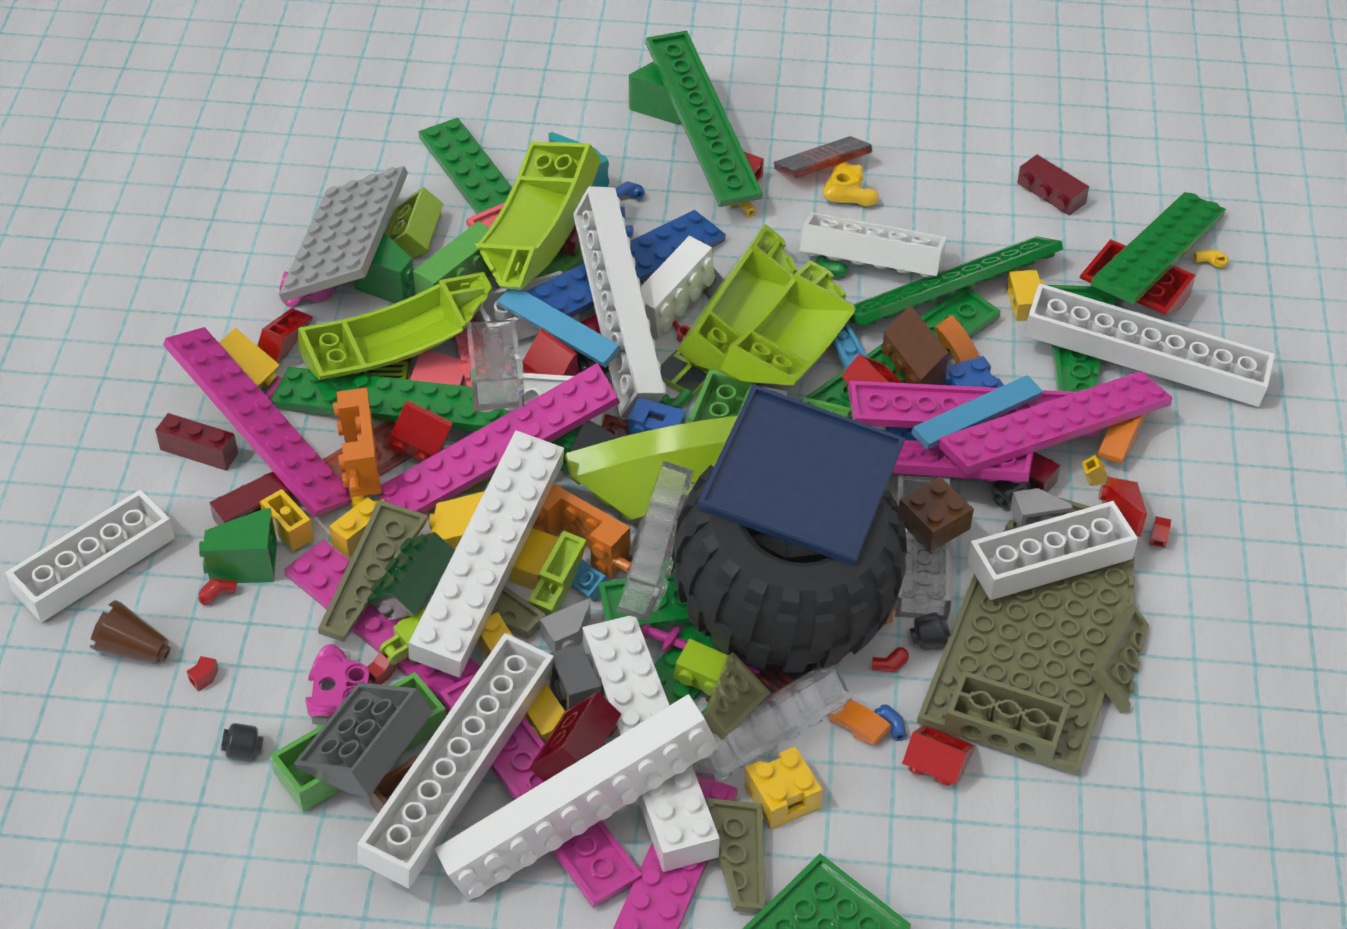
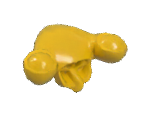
[823,161,879,207]

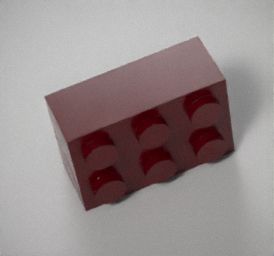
[529,691,621,782]

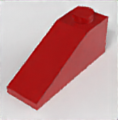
[257,308,313,363]
[1098,476,1147,537]

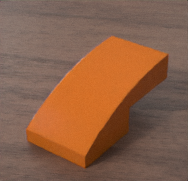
[935,316,979,364]
[827,697,892,746]

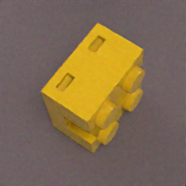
[744,747,823,830]

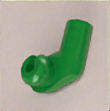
[815,255,848,278]
[659,388,693,409]

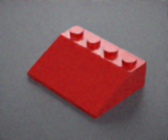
[1080,239,1196,315]

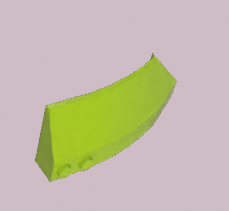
[475,141,601,290]
[677,224,798,373]
[721,260,856,385]
[298,272,492,380]
[565,416,738,522]

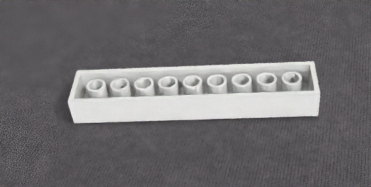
[573,186,666,418]
[1023,283,1275,407]
[409,430,564,678]
[582,614,720,872]
[357,633,554,889]
[435,694,719,901]

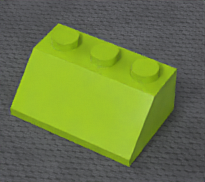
[385,187,444,260]

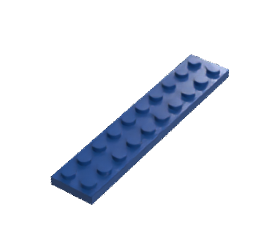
[525,210,726,318]

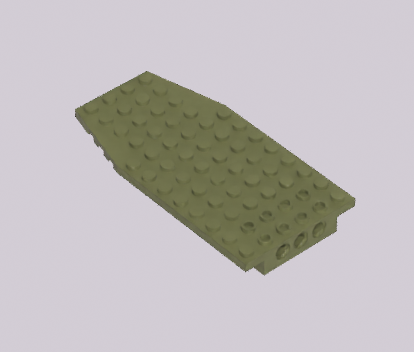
[917,497,1135,775]

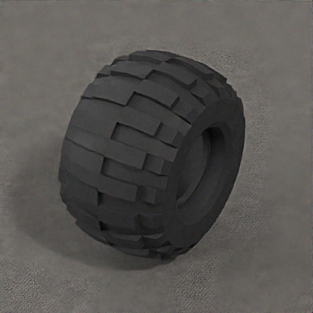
[672,465,907,672]

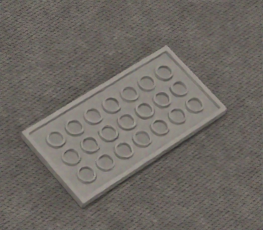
[279,166,408,302]

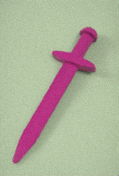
[640,624,760,673]

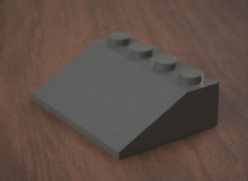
[293,682,433,797]

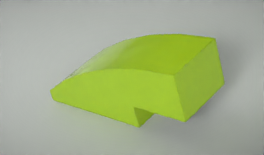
[528,531,587,616]

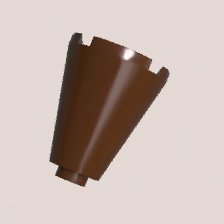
[90,600,171,664]

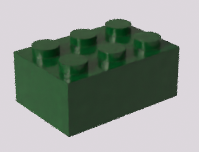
[367,532,455,620]

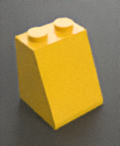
[219,328,280,391]
[427,491,485,550]

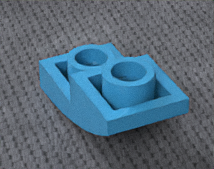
[571,559,610,601]

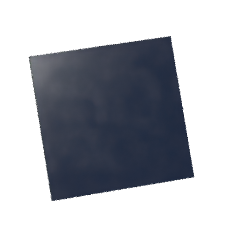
[696,384,906,566]

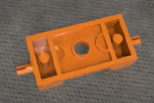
[333,388,382,498]
[532,484,634,580]

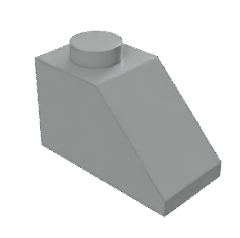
[1010,488,1073,528]
[540,598,591,652]

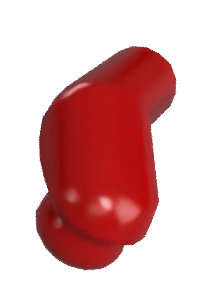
[198,579,237,605]
[871,647,909,673]

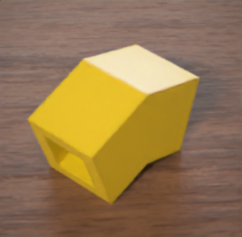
[1082,455,1107,486]

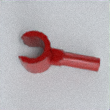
[672,320,690,342]

